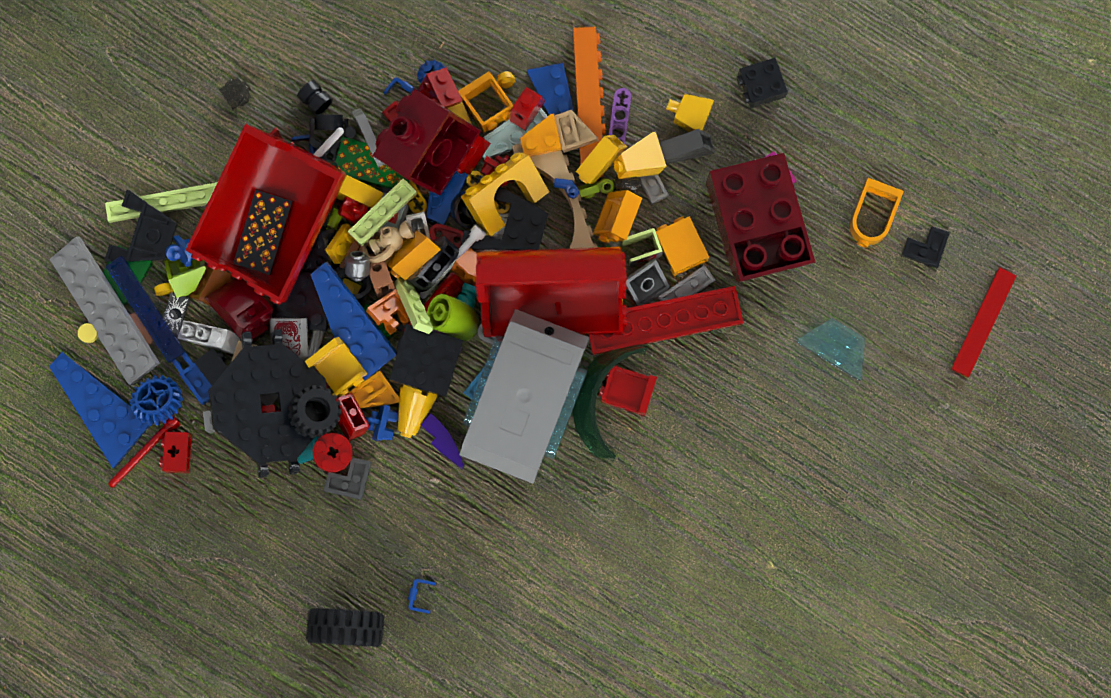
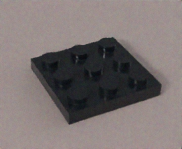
[272,272,329,331]
[390,324,463,397]

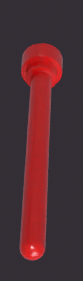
[108,415,181,487]

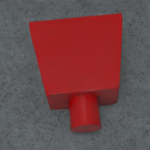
[510,87,545,131]

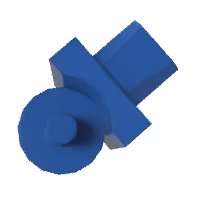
[165,235,196,267]
[365,405,398,441]

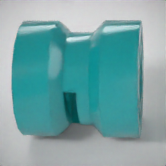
[457,283,477,308]

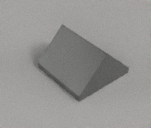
[626,258,670,306]

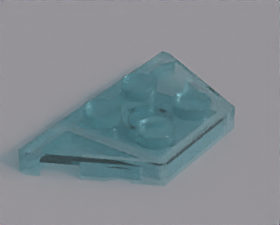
[796,318,865,381]

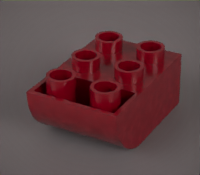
[706,153,815,282]

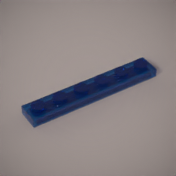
[105,256,186,363]

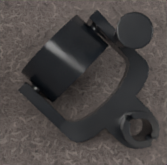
[309,114,356,161]

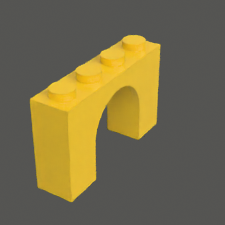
[461,152,549,237]

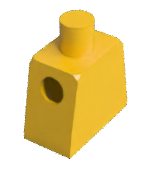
[666,94,714,132]

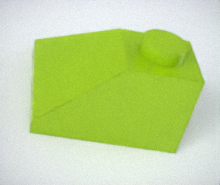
[164,259,206,298]

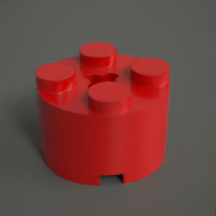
[313,433,352,473]

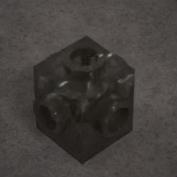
[219,77,251,110]

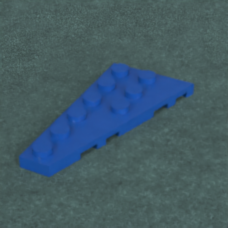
[311,262,397,389]
[49,352,150,469]

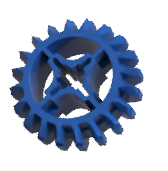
[129,375,183,426]

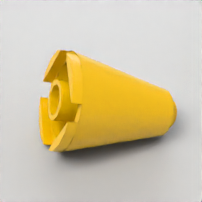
[397,384,438,438]

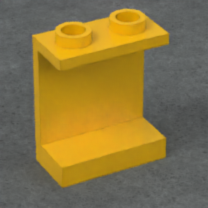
[305,337,368,397]

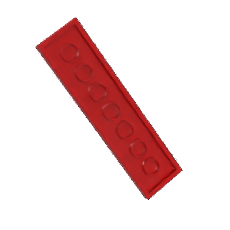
[588,286,744,355]

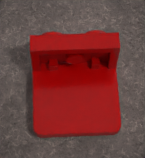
[418,67,463,108]

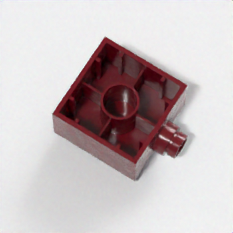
[372,89,481,195]

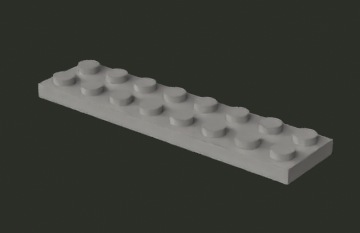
[50,237,160,385]

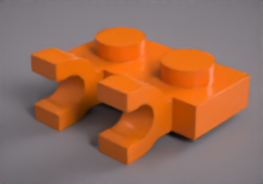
[366,289,410,335]

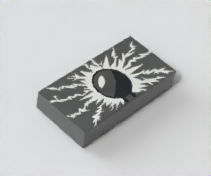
[159,293,191,335]

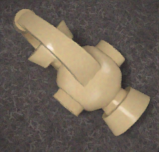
[359,220,415,263]

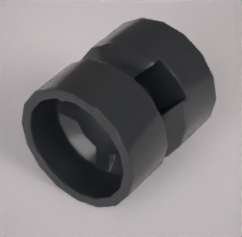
[297,80,333,115]

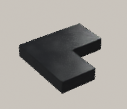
[901,226,950,269]

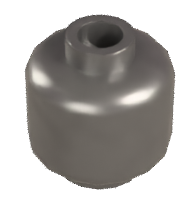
[345,251,370,281]

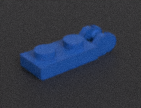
[172,352,212,405]

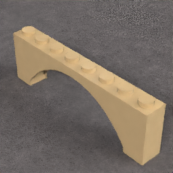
[512,143,597,248]

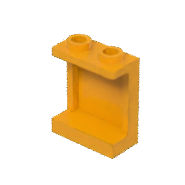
[656,216,709,277]

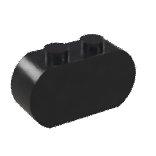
[407,236,459,292]

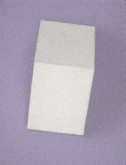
[406,212,431,240]

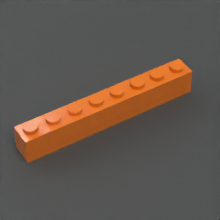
[573,27,608,178]

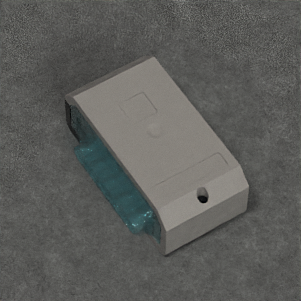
[459,309,589,484]

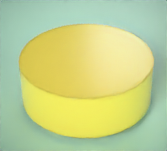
[78,323,98,343]

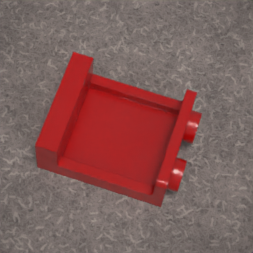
[599,364,657,416]

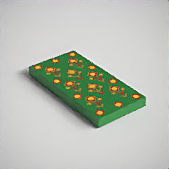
[335,137,410,189]

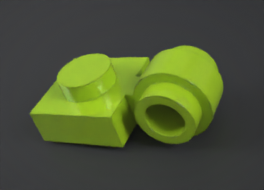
[578,178,614,199]

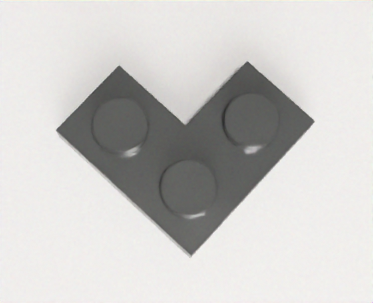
[324,457,372,500]

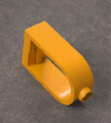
[850,178,904,248]

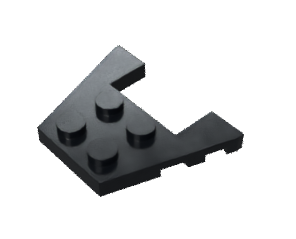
[104,190,178,262]

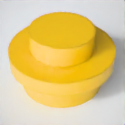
[497,71,516,88]

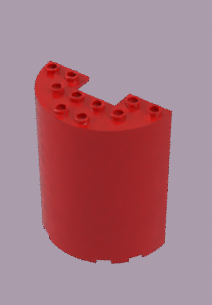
[186,124,347,305]
[476,247,627,337]

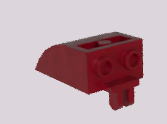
[205,278,273,342]

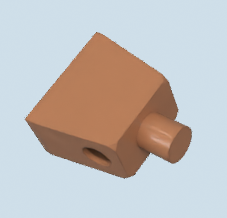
[369,253,395,300]

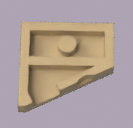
[554,110,599,152]

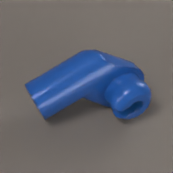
[554,178,579,199]

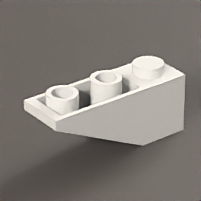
[177,320,240,354]

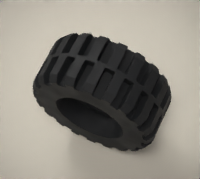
[306,608,384,647]

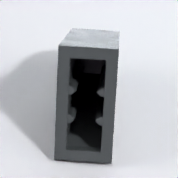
[659,129,715,164]

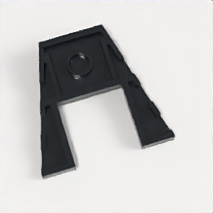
[460,176,548,251]

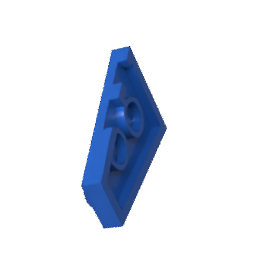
[427,171,468,225]

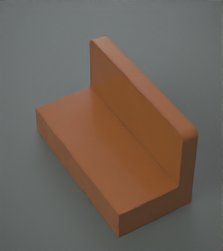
[189,263,232,307]

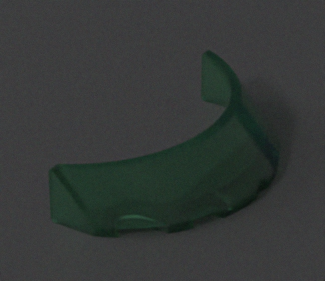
[572,346,647,461]

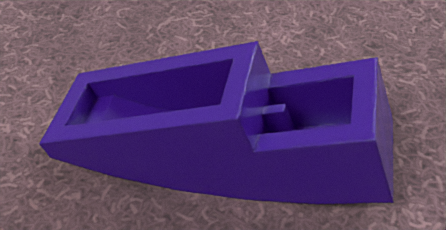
[421,413,464,470]

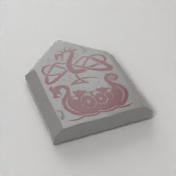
[270,318,309,361]

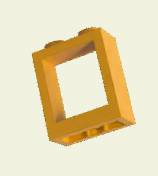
[458,71,513,133]
[593,190,642,243]

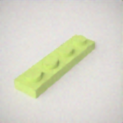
[348,179,417,246]
[394,278,433,334]

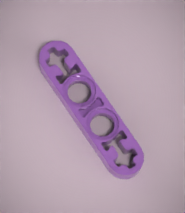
[609,88,631,144]

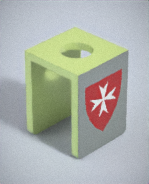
[622,228,663,267]

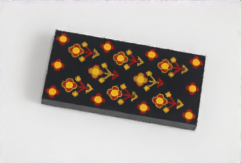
[233,190,293,275]

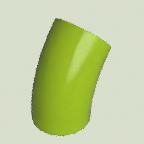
[427,294,480,341]

